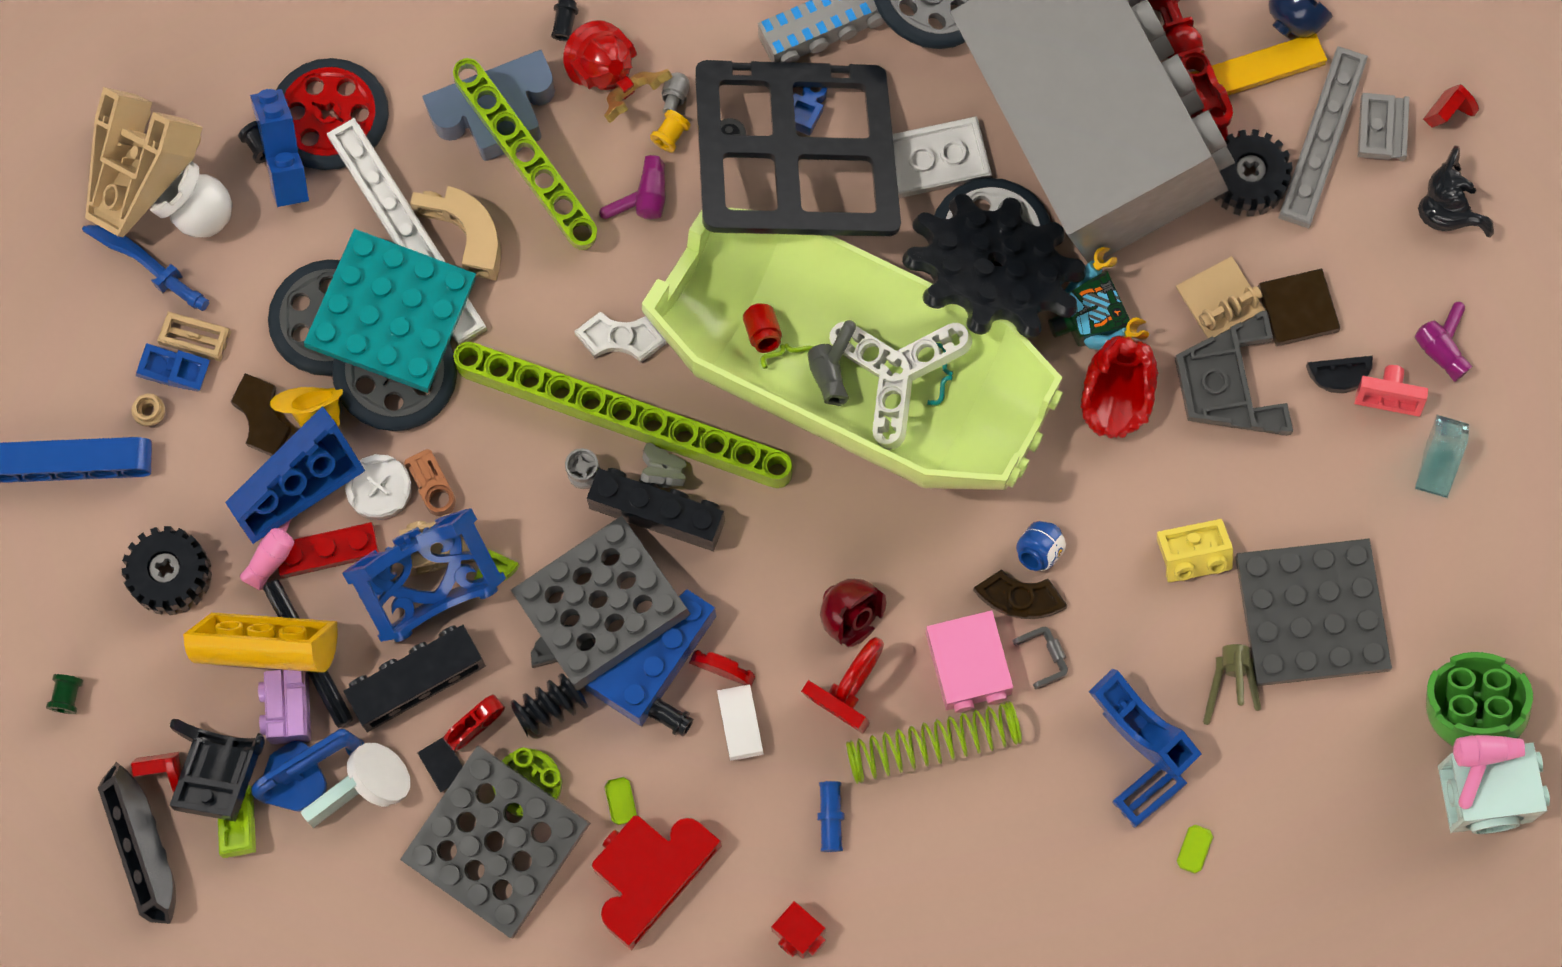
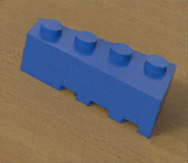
[225,406,365,544]
[584,590,716,727]

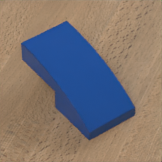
[136,343,210,392]

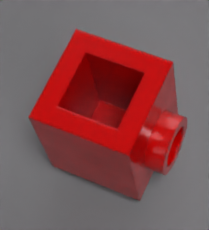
[771,901,826,958]

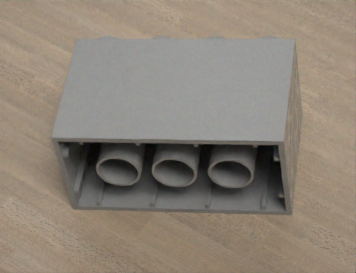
[950,0,1235,263]

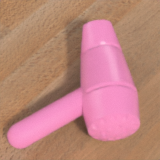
[240,520,294,590]
[1453,735,1525,809]

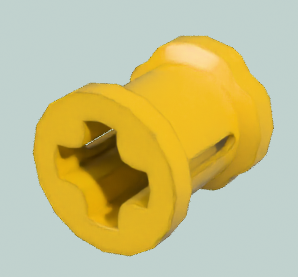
[650,110,691,153]

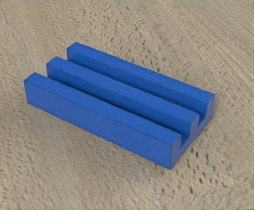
[1112,765,1187,828]

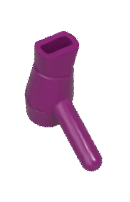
[599,155,666,220]
[1414,302,1473,382]

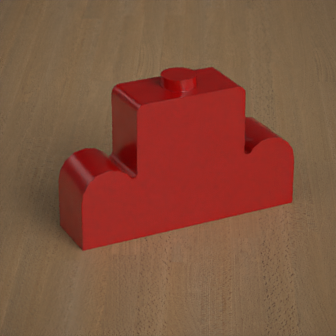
[592,815,722,950]

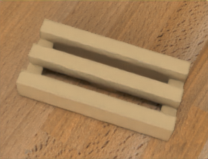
[157,311,231,362]

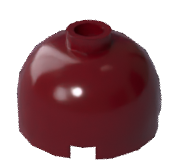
[820,578,887,647]

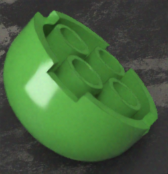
[1426,652,1533,747]

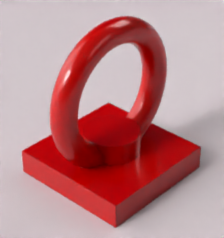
[801,637,884,734]

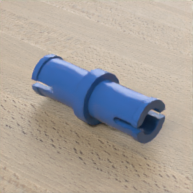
[817,781,845,852]

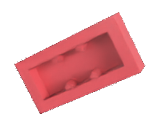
[1354,365,1428,417]

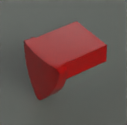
[1423,84,1479,127]
[131,752,182,792]

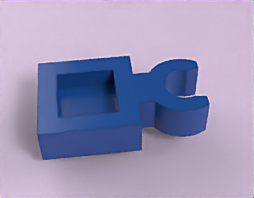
[793,87,827,136]

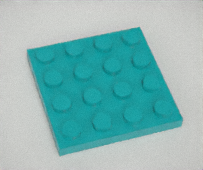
[304,229,476,393]

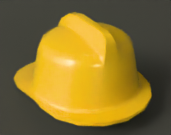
[270,387,343,427]

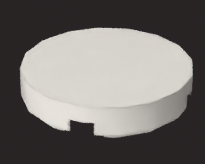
[345,454,412,520]
[347,743,410,807]

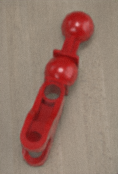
[1148,0,1233,140]

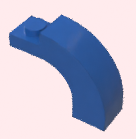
[1088,669,1202,778]

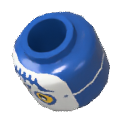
[1016,521,1066,571]

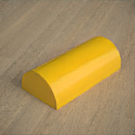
[183,612,338,673]

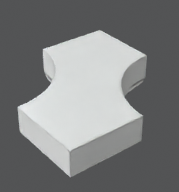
[574,312,667,363]

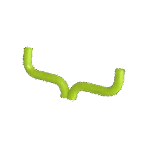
[760,343,813,369]

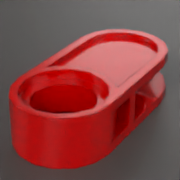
[443,694,505,752]

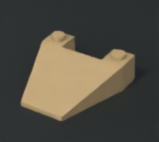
[85,87,203,237]

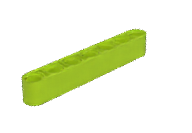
[453,58,597,250]

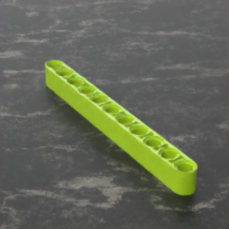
[453,342,792,488]

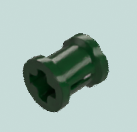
[46,674,83,714]

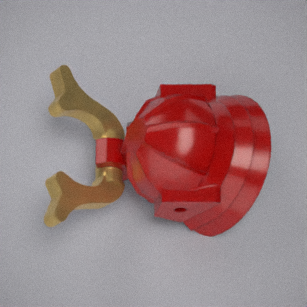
[563,20,672,123]

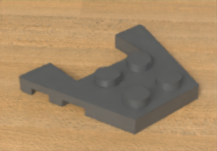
[1175,310,1293,436]

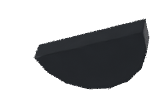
[1306,355,1373,393]

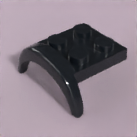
[169,719,265,822]

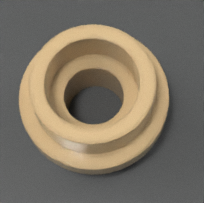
[131,394,165,426]

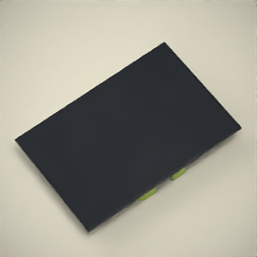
[417,737,463,793]

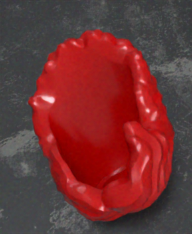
[1080,336,1159,439]

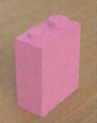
[926,610,1013,713]

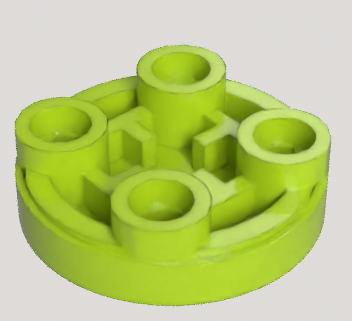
[492,747,562,817]

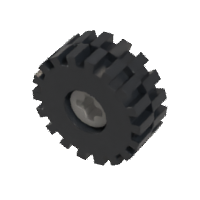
[1214,129,1293,217]
[121,526,212,615]

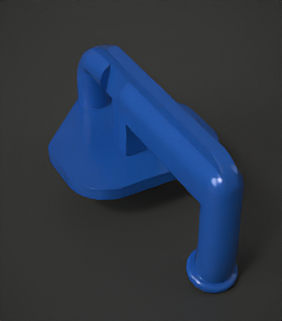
[251,729,365,812]

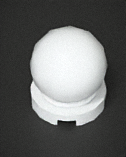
[150,161,232,238]

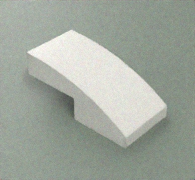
[717,684,764,761]

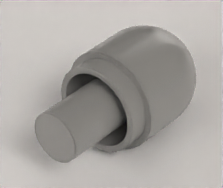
[662,72,690,113]

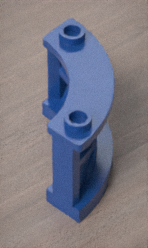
[342,508,506,642]

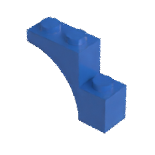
[250,89,309,207]

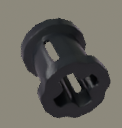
[238,121,266,164]

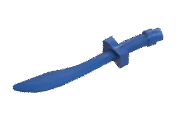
[82,225,209,311]

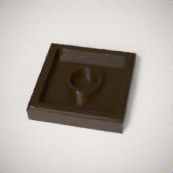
[1258,268,1341,346]

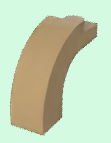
[410,186,501,281]

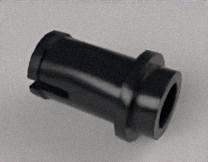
[551,0,579,41]
[648,698,694,736]

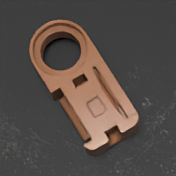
[404,449,456,516]

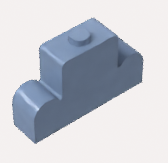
[422,49,555,161]

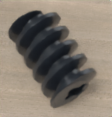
[511,673,588,737]

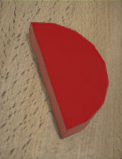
[689,650,755,686]

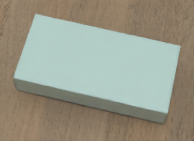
[301,776,359,828]

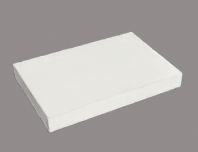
[892,116,992,198]

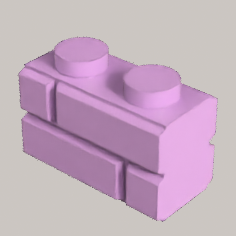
[258,670,311,744]

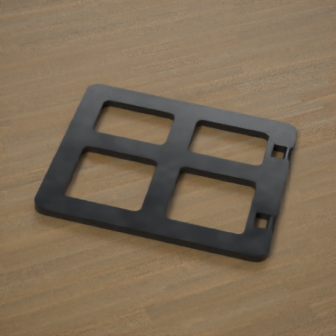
[695,60,901,236]

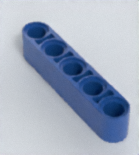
[0,437,152,483]

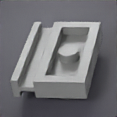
[1358,93,1409,161]

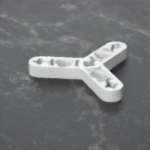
[829,322,972,450]

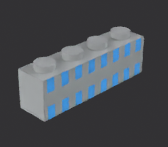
[758,0,885,62]

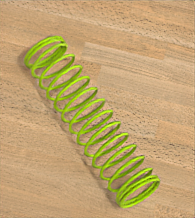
[846,701,1022,784]

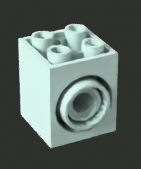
[1438,742,1550,834]

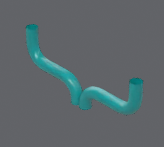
[927,343,953,405]

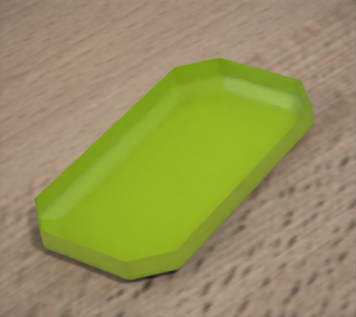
[604,777,637,825]
[1177,825,1213,874]

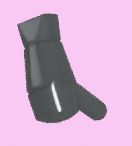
[807,320,856,406]

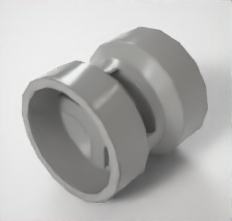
[565,448,600,489]

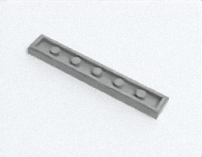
[1278,46,1368,228]

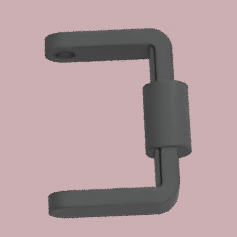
[1013,627,1068,689]

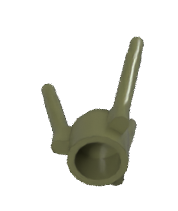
[1203,644,1261,725]

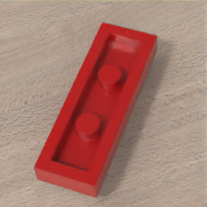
[278,522,379,579]

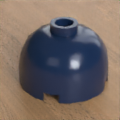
[1268,0,1333,37]

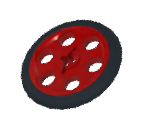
[276,58,389,170]

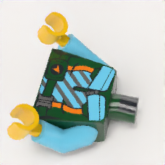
[1048,247,1149,350]

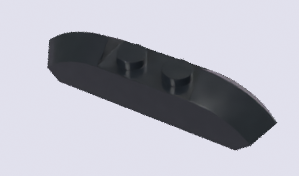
[98,762,176,924]

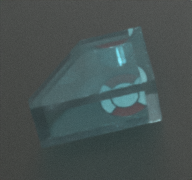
[1415,415,1469,498]

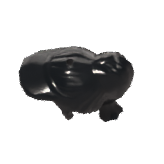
[1418,145,1494,238]

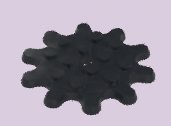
[902,194,1086,338]

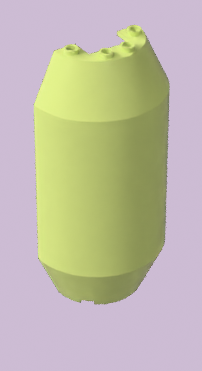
[642,208,1063,490]

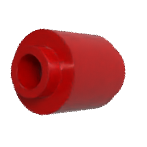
[743,303,782,353]

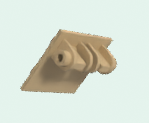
[1175,256,1265,339]

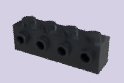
[587,468,725,552]
[343,625,486,733]

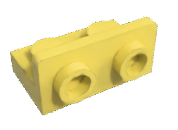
[1157,519,1233,582]

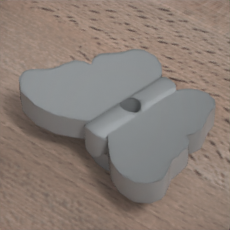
[640,443,687,488]

